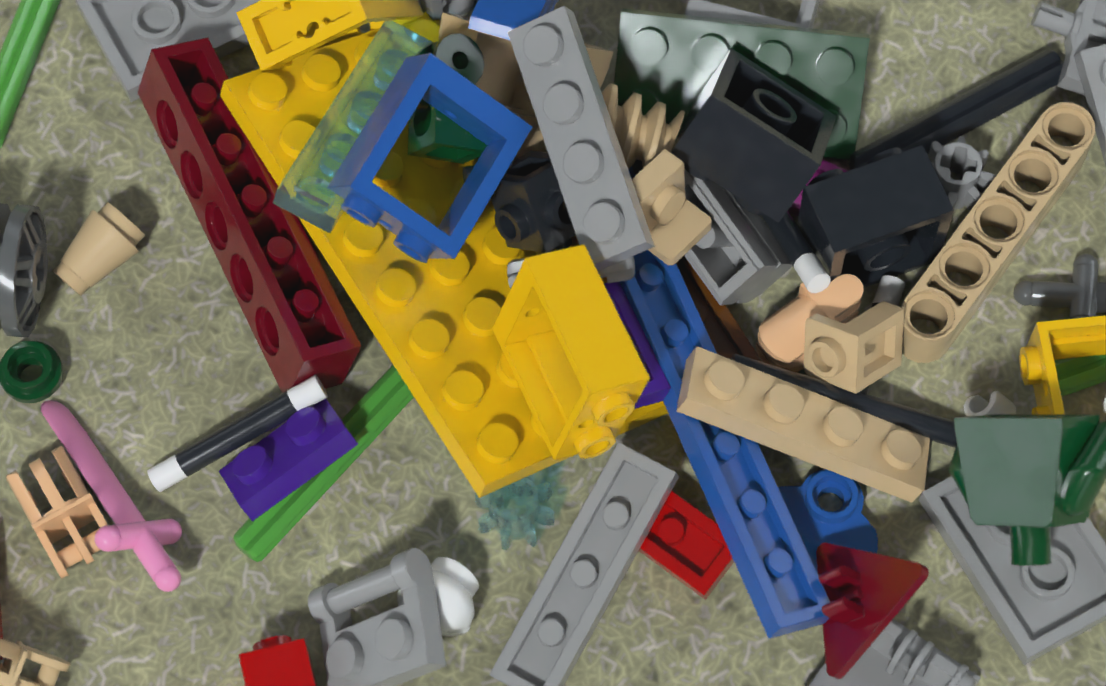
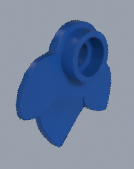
[778,469,878,574]

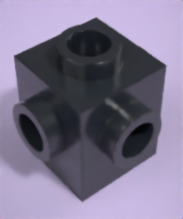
[491,150,576,255]

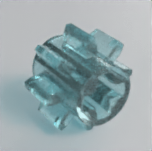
[475,476,555,550]

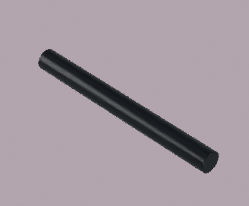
[731,354,957,448]

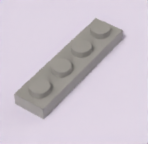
[507,5,655,271]
[489,442,679,686]

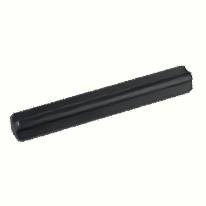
[849,50,1063,170]

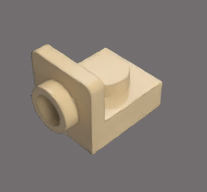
[632,149,712,265]
[804,301,904,394]

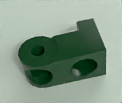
[408,34,487,164]

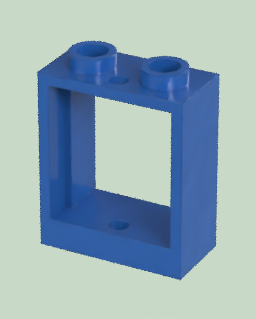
[327,53,533,263]

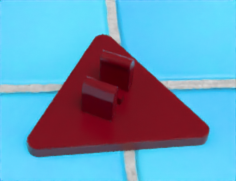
[816,542,929,679]

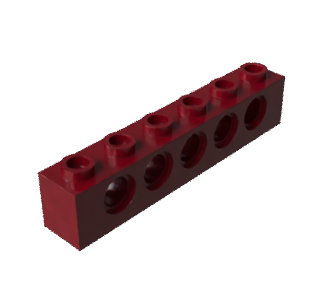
[137,37,361,393]

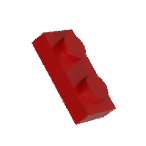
[639,491,734,600]

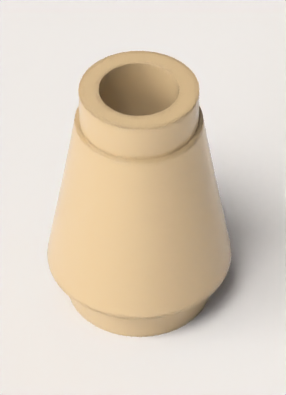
[53,202,145,296]

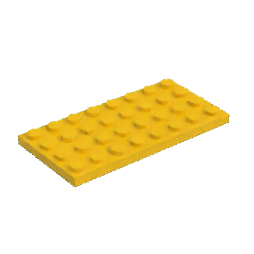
[220,12,668,498]

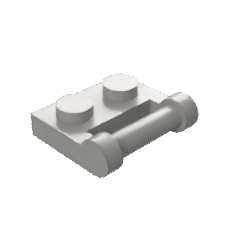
[308,548,446,686]

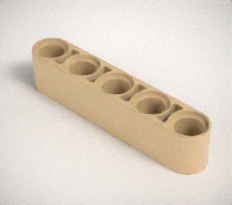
[901,102,1095,363]

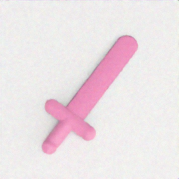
[41,400,182,592]

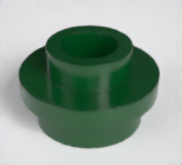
[0,341,63,403]

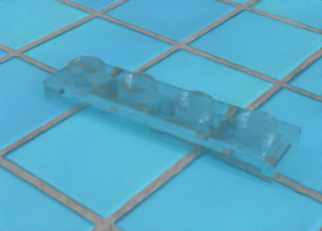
[273,21,434,233]

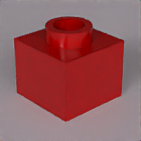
[238,635,317,686]

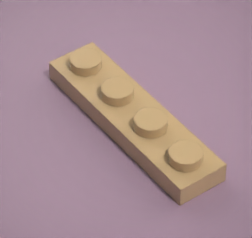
[676,346,930,503]

